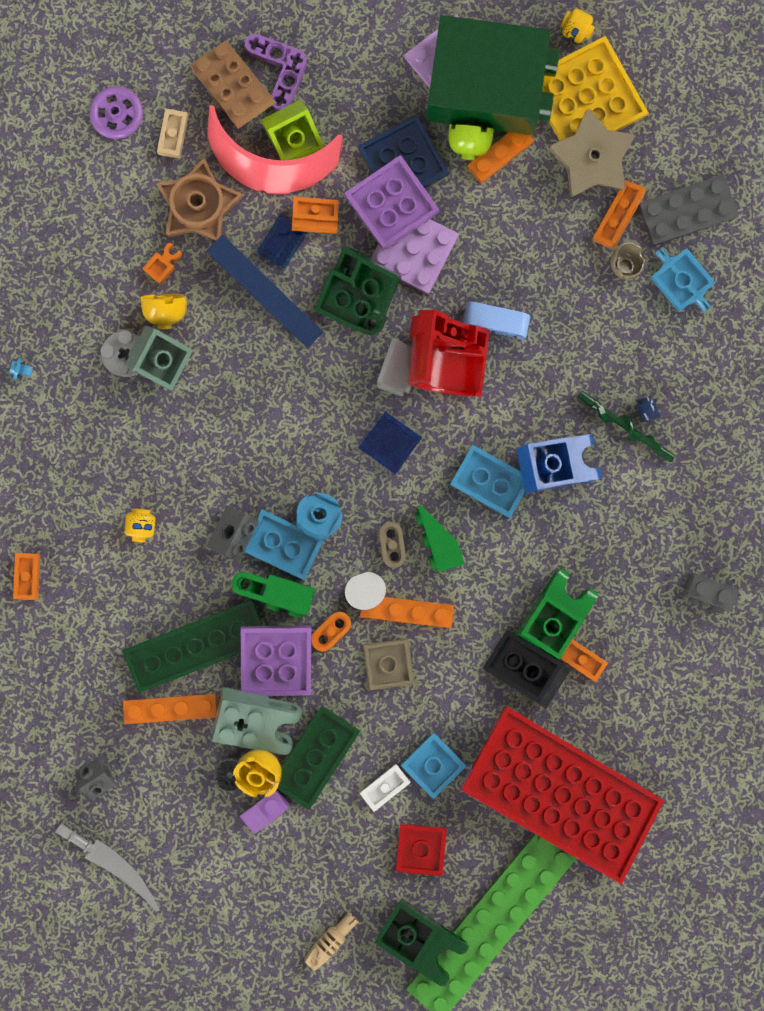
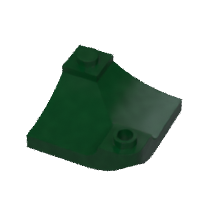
[315,247,402,335]

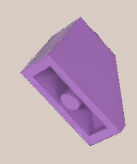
[240,789,290,834]

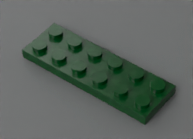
[122,599,263,694]

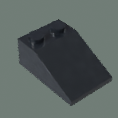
[482,630,570,709]

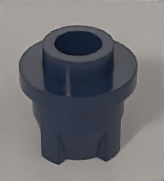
[634,396,660,422]

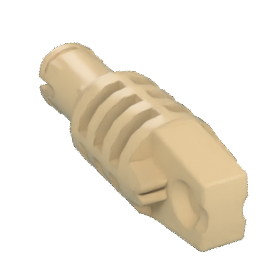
[304,911,359,971]

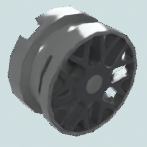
[213,757,239,792]

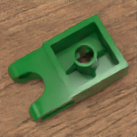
[515,568,598,660]
[231,572,317,619]

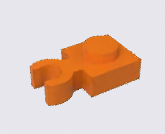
[142,243,182,285]

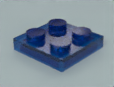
[359,411,422,475]

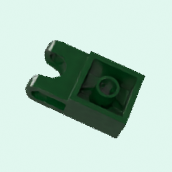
[374,898,469,986]

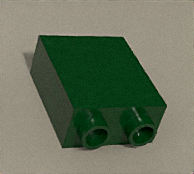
[426,15,560,135]

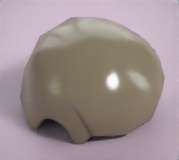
[610,242,645,280]

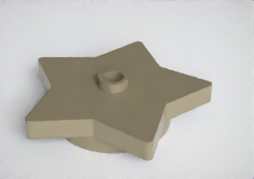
[549,109,635,197]

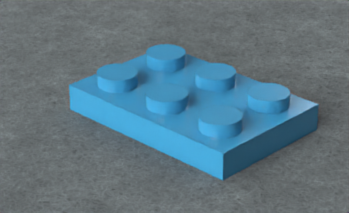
[450,445,525,519]
[245,510,324,580]

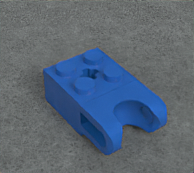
[516,434,602,494]

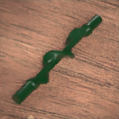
[577,390,676,463]

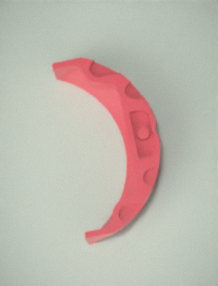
[207,105,343,194]

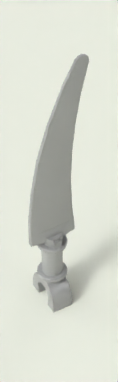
[56,823,160,911]

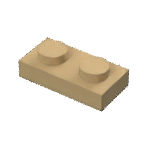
[157,108,189,159]

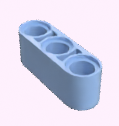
[462,302,531,339]

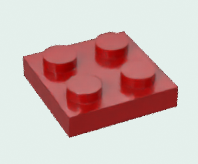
[396,823,447,876]

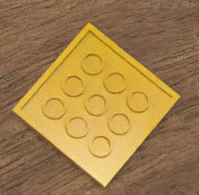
[542,36,649,141]

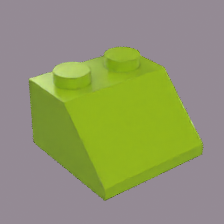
[260,100,324,160]

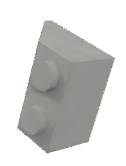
[377,338,412,397]

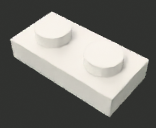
[360,764,411,812]

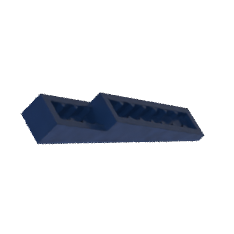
[207,234,323,349]

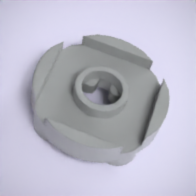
[100,330,139,377]

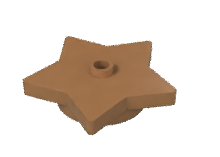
[157,159,243,242]

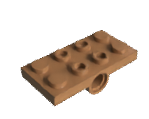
[190,40,275,129]

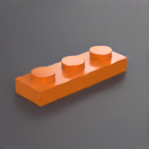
[467,132,534,184]
[593,180,646,250]

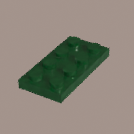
[277,705,361,810]

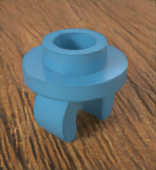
[9,357,33,380]

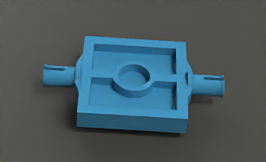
[650,247,716,313]

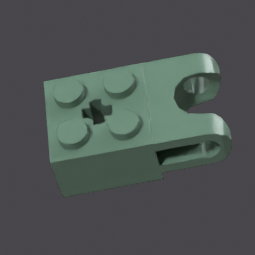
[212,687,302,755]

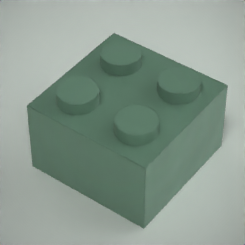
[124,325,193,391]

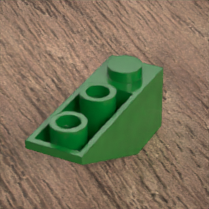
[414,505,465,573]

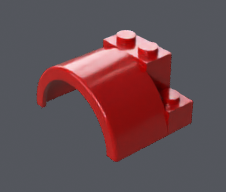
[408,310,490,397]

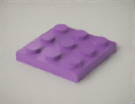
[344,155,440,251]
[241,625,311,696]

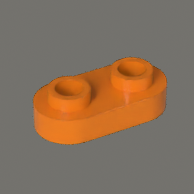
[311,612,351,651]

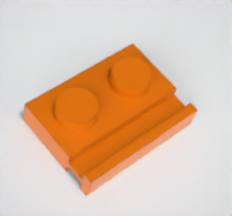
[292,197,339,234]

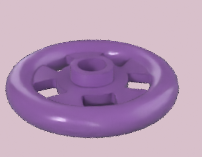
[89,86,143,139]

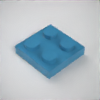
[401,732,466,799]

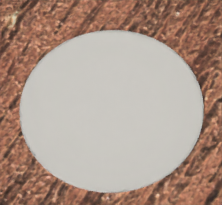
[345,572,386,610]

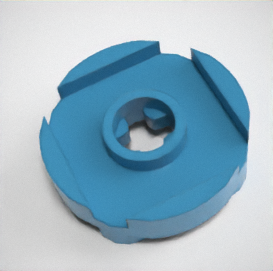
[296,493,343,540]

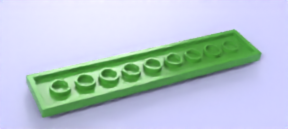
[406,834,576,1011]

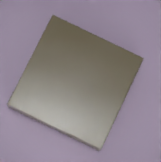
[363,638,415,691]

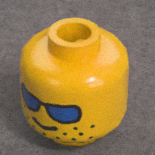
[560,8,595,43]
[124,509,156,542]

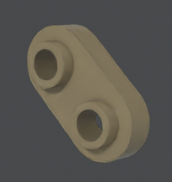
[380,522,406,568]

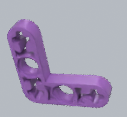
[245,34,307,112]

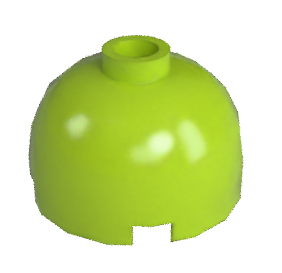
[448,124,494,160]

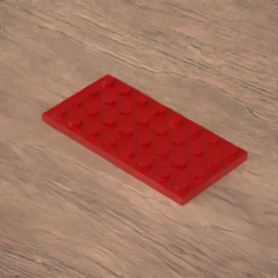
[460,706,664,885]

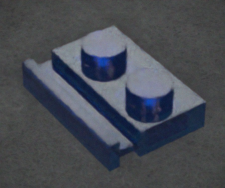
[257,213,308,269]

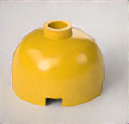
[141,294,187,329]
[233,749,282,797]

